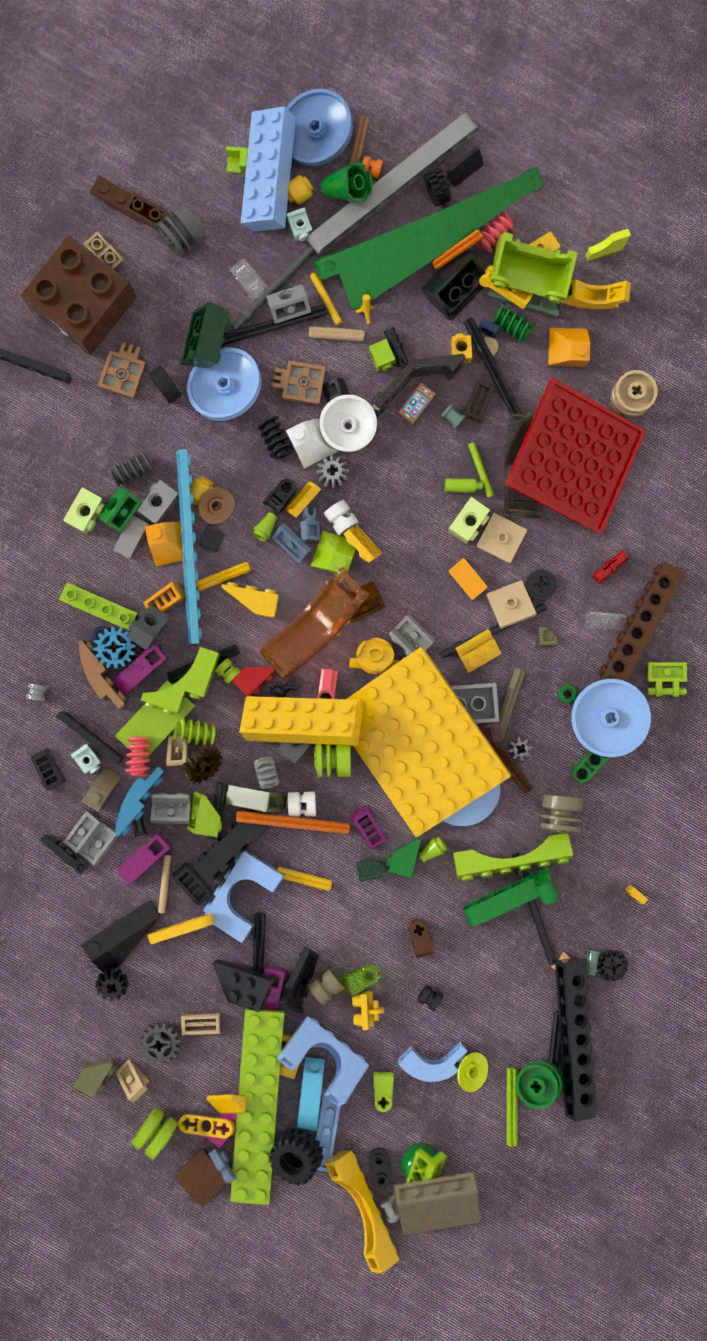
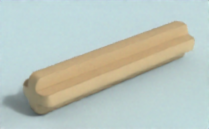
[309,326,365,341]

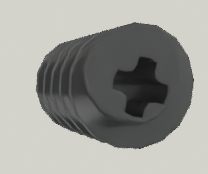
[111,451,154,487]

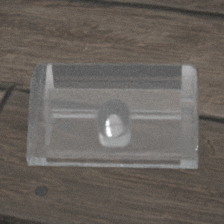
[583,611,626,630]

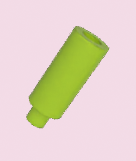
[445,478,483,493]

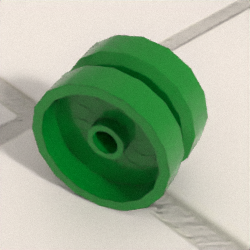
[515,1059,564,1109]

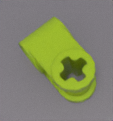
[373,1072,394,1112]

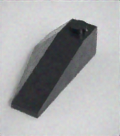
[81,899,161,972]

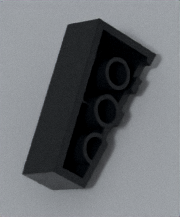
[194,810,268,885]

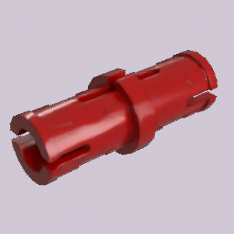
[592,550,629,584]

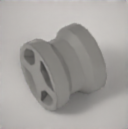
[26,683,48,702]

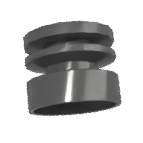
[156,204,207,258]

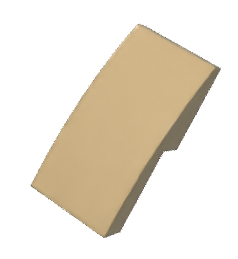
[84,231,124,269]

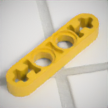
[147,913,215,944]

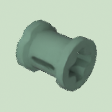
[441,403,466,429]

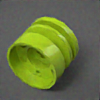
[314,744,351,778]

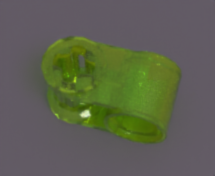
[341,963,379,996]

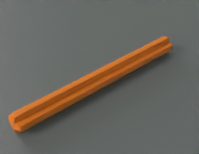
[236,811,350,834]

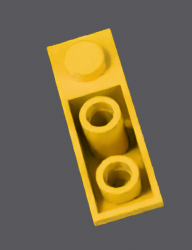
[221,582,280,619]

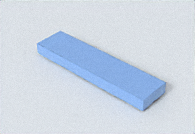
[315,1090,341,1172]

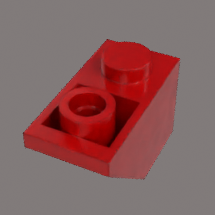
[231,667,276,697]

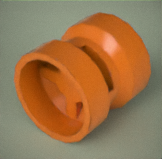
[363,156,383,180]

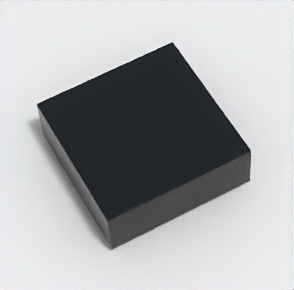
[199,527,224,552]

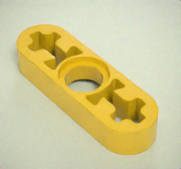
[178,1114,235,1138]

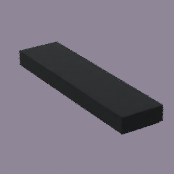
[0,348,72,384]
[56,711,124,764]

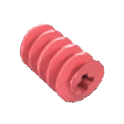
[475,211,515,254]
[125,736,152,776]

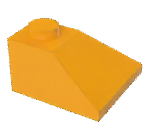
[548,328,590,367]
[145,522,183,567]

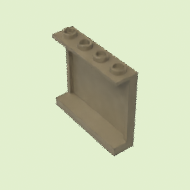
[394,1172,480,1235]

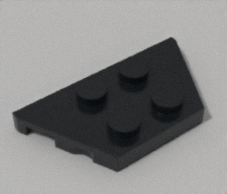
[213,959,276,1012]

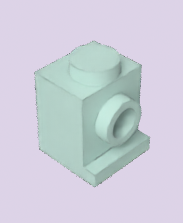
[287,207,312,242]
[71,744,103,774]

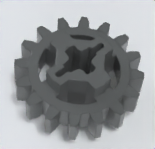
[138,1022,181,1066]

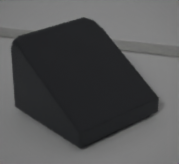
[323,378,349,402]

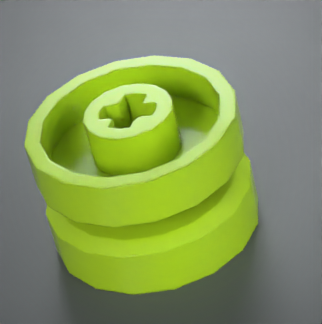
[130,1106,179,1160]

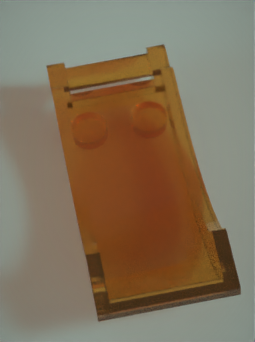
[260,567,369,679]

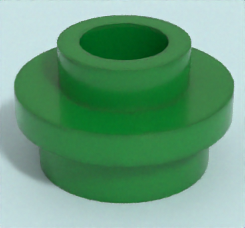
[558,685,577,704]

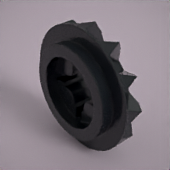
[525,569,557,600]
[597,950,628,981]

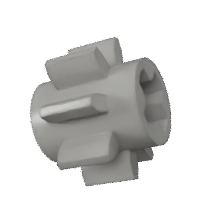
[508,737,532,761]

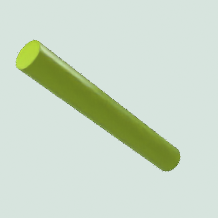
[468,442,495,498]

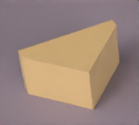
[166,736,189,766]

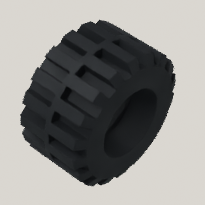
[269,1128,323,1185]

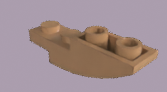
[79,640,128,709]

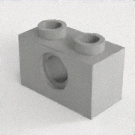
[266,285,311,324]
[137,480,179,524]

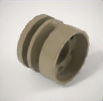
[540,794,584,833]

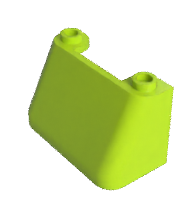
[491,232,578,303]

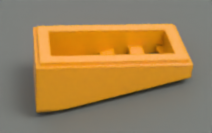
[143,581,185,613]

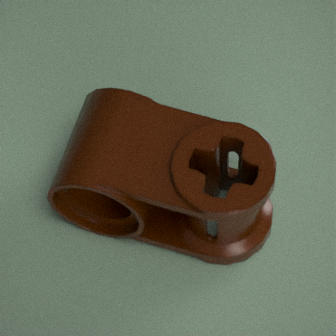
[409,918,435,958]

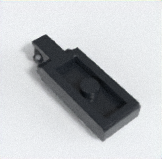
[40,834,89,875]

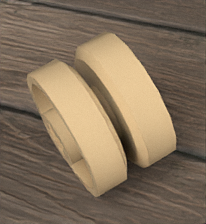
[610,370,658,418]

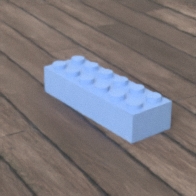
[241,107,296,232]

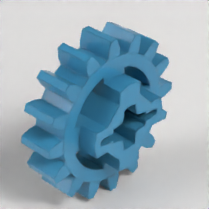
[93,627,136,669]

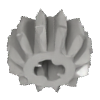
[316,455,349,488]
[254,756,279,789]

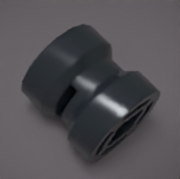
[417,984,443,1011]

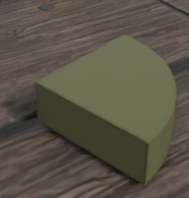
[538,626,559,646]

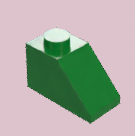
[386,838,421,878]

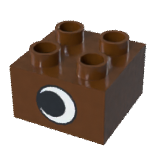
[20,235,137,356]

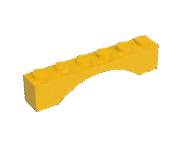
[324,1150,399,1274]

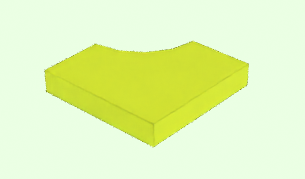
[585,229,631,261]

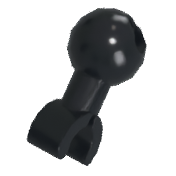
[271,676,300,698]

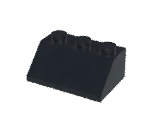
[421,250,485,321]

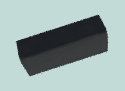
[447,146,484,187]

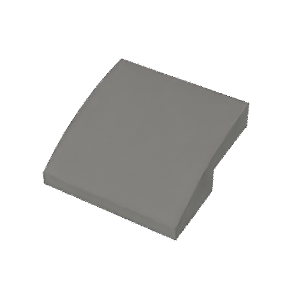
[63,811,117,866]

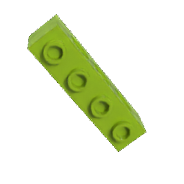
[59,583,139,631]

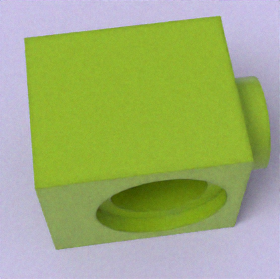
[369,339,396,372]

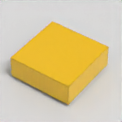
[625,885,648,904]

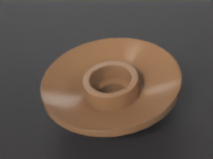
[198,487,235,524]

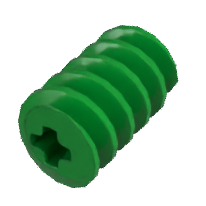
[493,303,536,343]

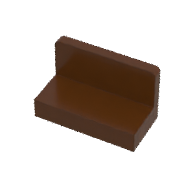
[339,581,385,623]

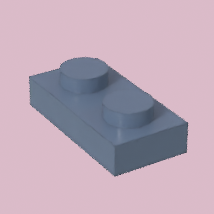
[272,523,311,563]

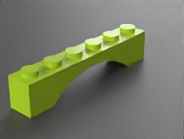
[453,833,573,881]

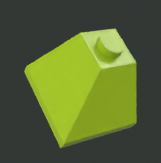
[311,530,356,578]
[187,791,222,837]

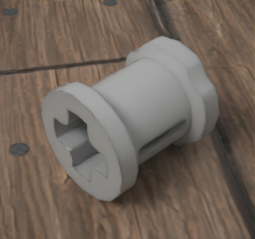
[380,1195,400,1223]

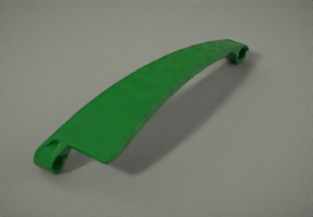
[313,167,543,309]

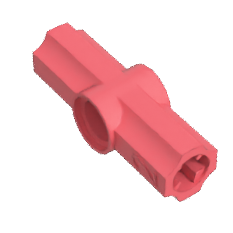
[317,669,338,699]

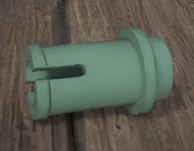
[586,950,600,975]

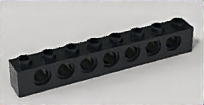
[555,957,597,1122]

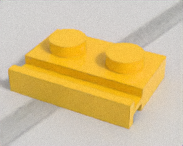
[343,525,383,563]
[455,629,502,673]

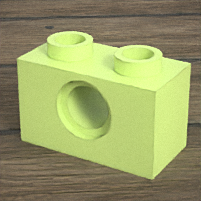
[63,487,105,534]
[448,497,490,544]

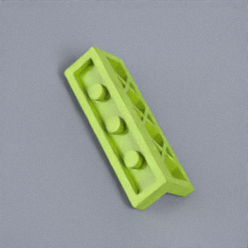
[406,1148,447,1183]

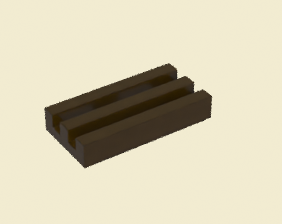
[464,380,495,423]

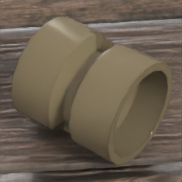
[308,968,345,1006]

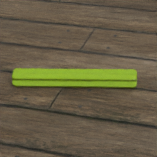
[507,1067,518,1147]

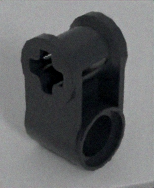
[263,479,297,516]

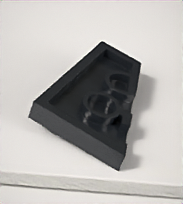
[278,947,319,1015]

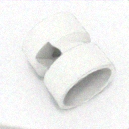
[324,500,359,536]
[288,791,316,817]

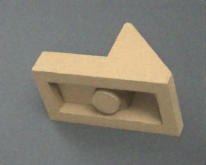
[115,1059,149,1103]

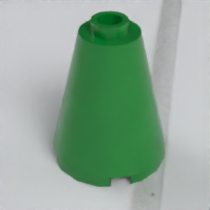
[321,162,373,203]

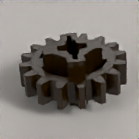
[182,744,223,784]

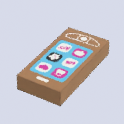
[398,383,436,425]

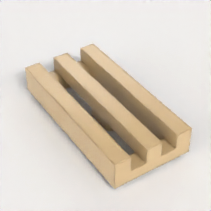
[181,1013,221,1035]

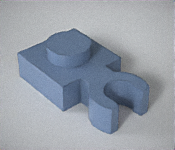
[300,507,321,542]
[209,1149,237,1183]

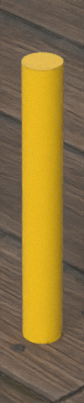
[310,272,343,326]

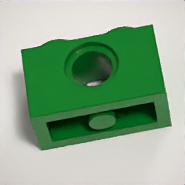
[98,486,142,533]

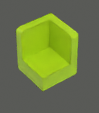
[226,146,248,174]

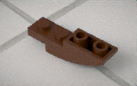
[90,175,168,229]

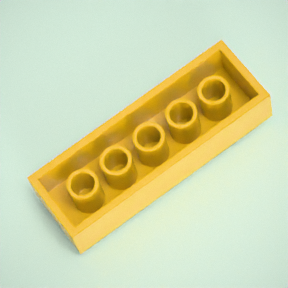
[239,696,363,746]

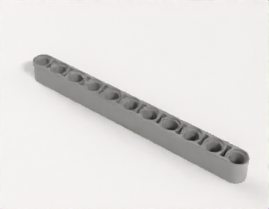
[307,113,479,255]

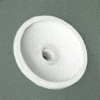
[320,395,377,452]

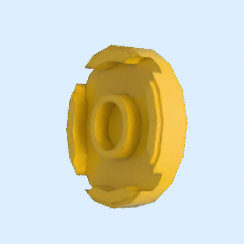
[356,638,395,674]

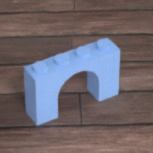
[203,850,285,943]
[277,1016,369,1107]

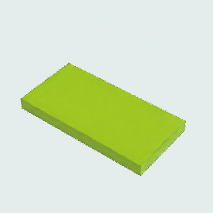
[115,680,196,758]

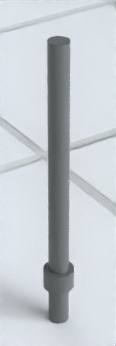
[231,246,315,330]

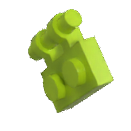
[647,662,687,697]

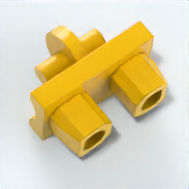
[352,991,384,1030]

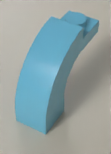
[297,1057,325,1131]

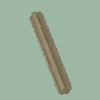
[492,668,525,742]

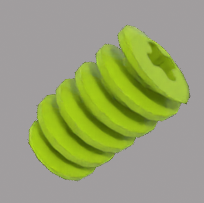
[173,717,215,746]

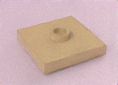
[476,513,527,564]
[486,580,536,629]

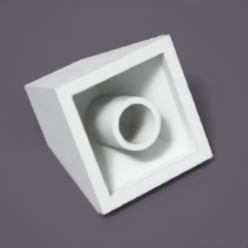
[286,418,338,469]

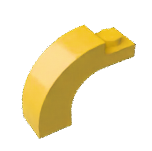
[560,279,631,309]

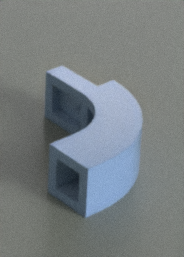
[398,1041,467,1082]

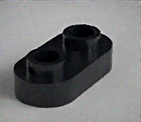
[369,1147,391,1189]

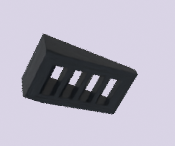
[30,748,66,791]
[172,863,212,906]

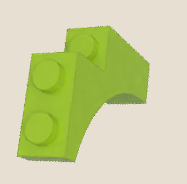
[141,647,221,715]

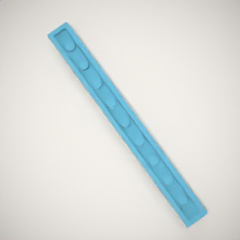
[176,449,202,644]

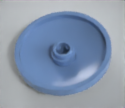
[287,89,353,166]

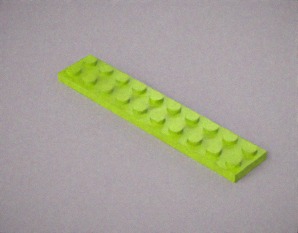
[230,1008,285,1205]

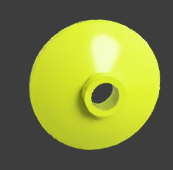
[457,1052,488,1092]

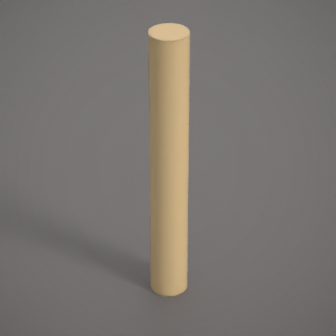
[158,854,172,913]

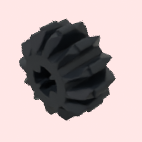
[95,967,129,1001]

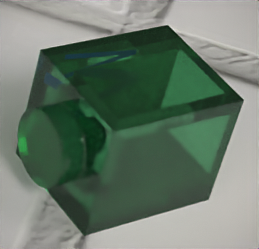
[356,857,385,882]

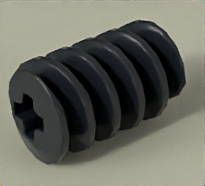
[258,416,293,459]

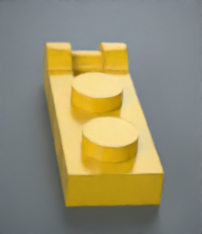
[479,265,533,309]

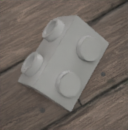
[389,614,436,656]
[150,792,192,824]

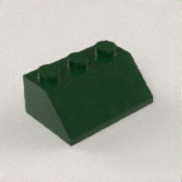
[181,302,229,368]

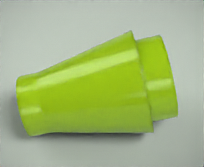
[253,512,278,542]
[418,836,448,863]

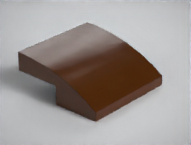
[174,1149,227,1207]

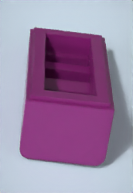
[350,806,387,850]

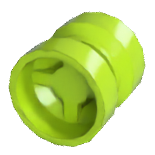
[215,658,241,685]

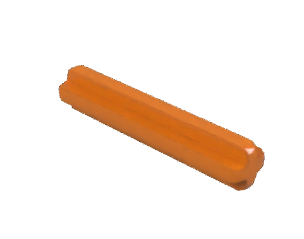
[432,229,483,270]

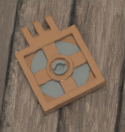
[97,342,147,400]
[271,360,326,405]

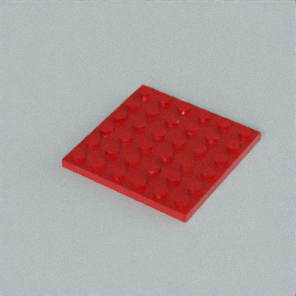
[504,378,647,534]

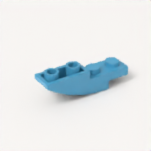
[115,767,164,838]

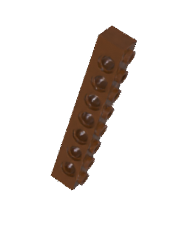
[593,561,686,683]

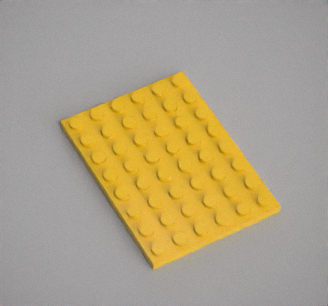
[345,646,511,838]

